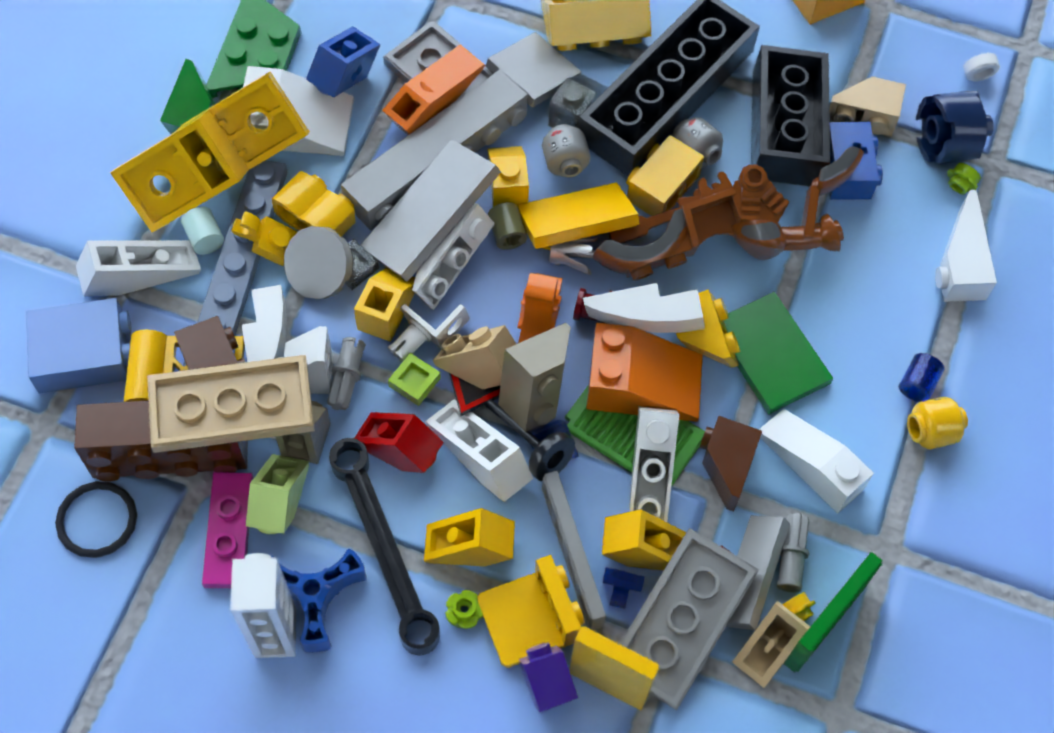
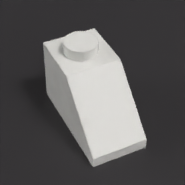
[278,326,334,394]

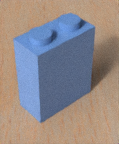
[26,298,132,394]

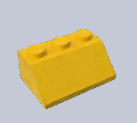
[541,0,652,51]

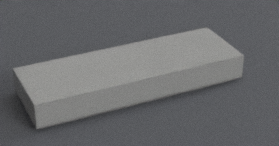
[726,515,790,630]

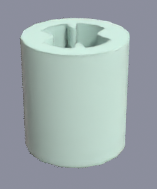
[181,207,224,255]

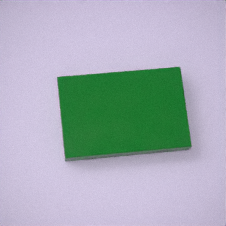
[724,291,834,415]
[784,552,883,673]

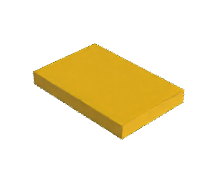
[517,182,639,249]
[569,626,660,710]

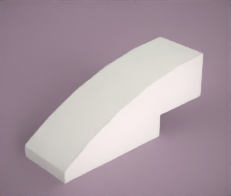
[583,283,705,333]
[242,285,287,362]

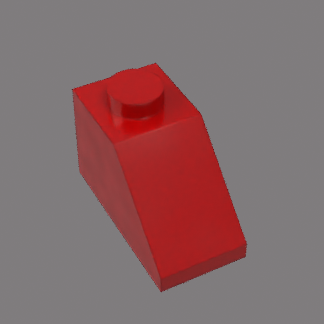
[354,412,444,473]

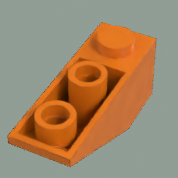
[382,45,486,135]

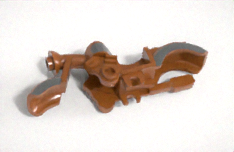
[593,147,864,281]

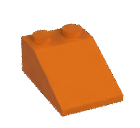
[586,322,703,422]

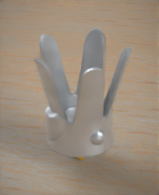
[543,238,598,275]

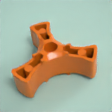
[517,273,563,343]

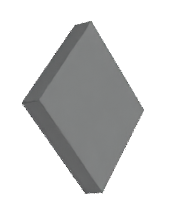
[486,32,581,108]

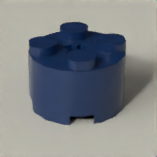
[916,91,993,164]

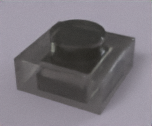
[345,239,379,291]

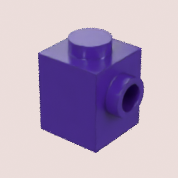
[519,643,578,713]

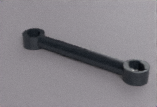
[329,438,440,655]

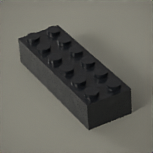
[578,0,760,177]

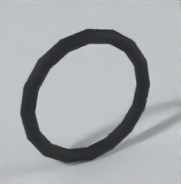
[55,481,137,558]

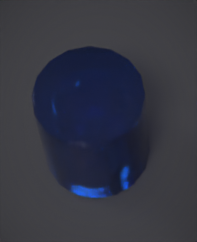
[898,353,945,402]

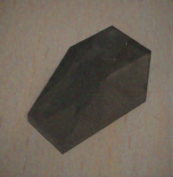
[548,75,608,128]

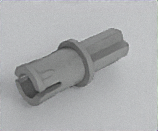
[327,337,366,410]
[777,513,809,592]

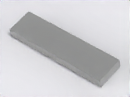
[542,471,606,630]

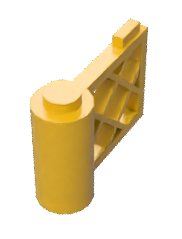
[124,329,245,402]

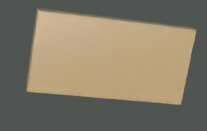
[147,355,315,453]

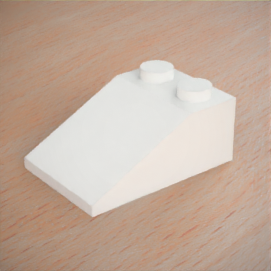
[243,66,354,156]

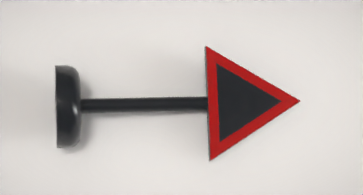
[449,373,575,481]

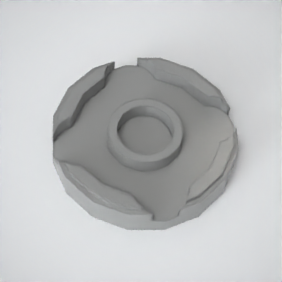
[284,226,353,299]

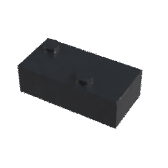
[751,45,830,186]

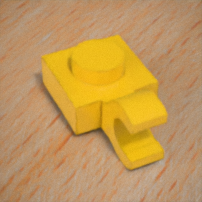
[231,212,298,266]

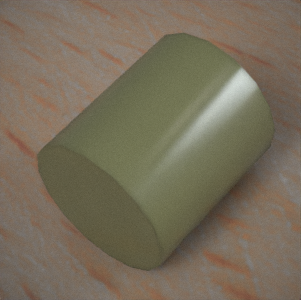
[488,202,527,250]

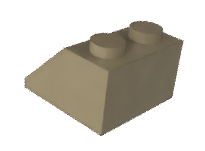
[498,323,571,432]

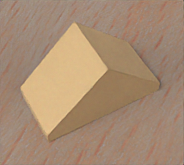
[732,601,810,688]

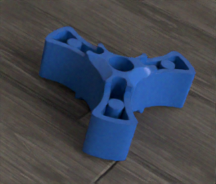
[271,549,367,653]

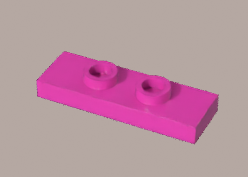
[202,472,254,589]

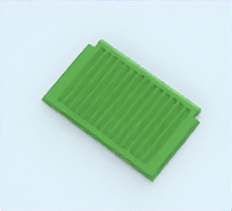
[564,385,705,486]

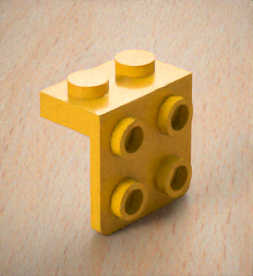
[478,554,585,668]

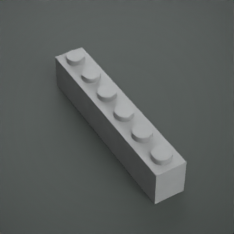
[341,69,528,230]

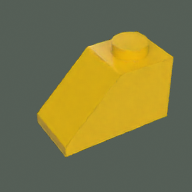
[487,146,529,207]
[424,508,515,566]
[602,509,687,571]

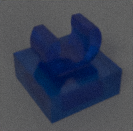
[602,566,645,609]

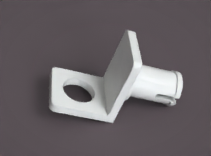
[388,304,470,362]

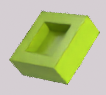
[388,353,441,406]

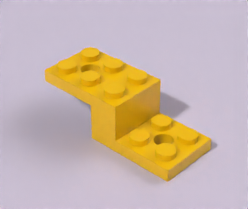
[110,71,310,233]

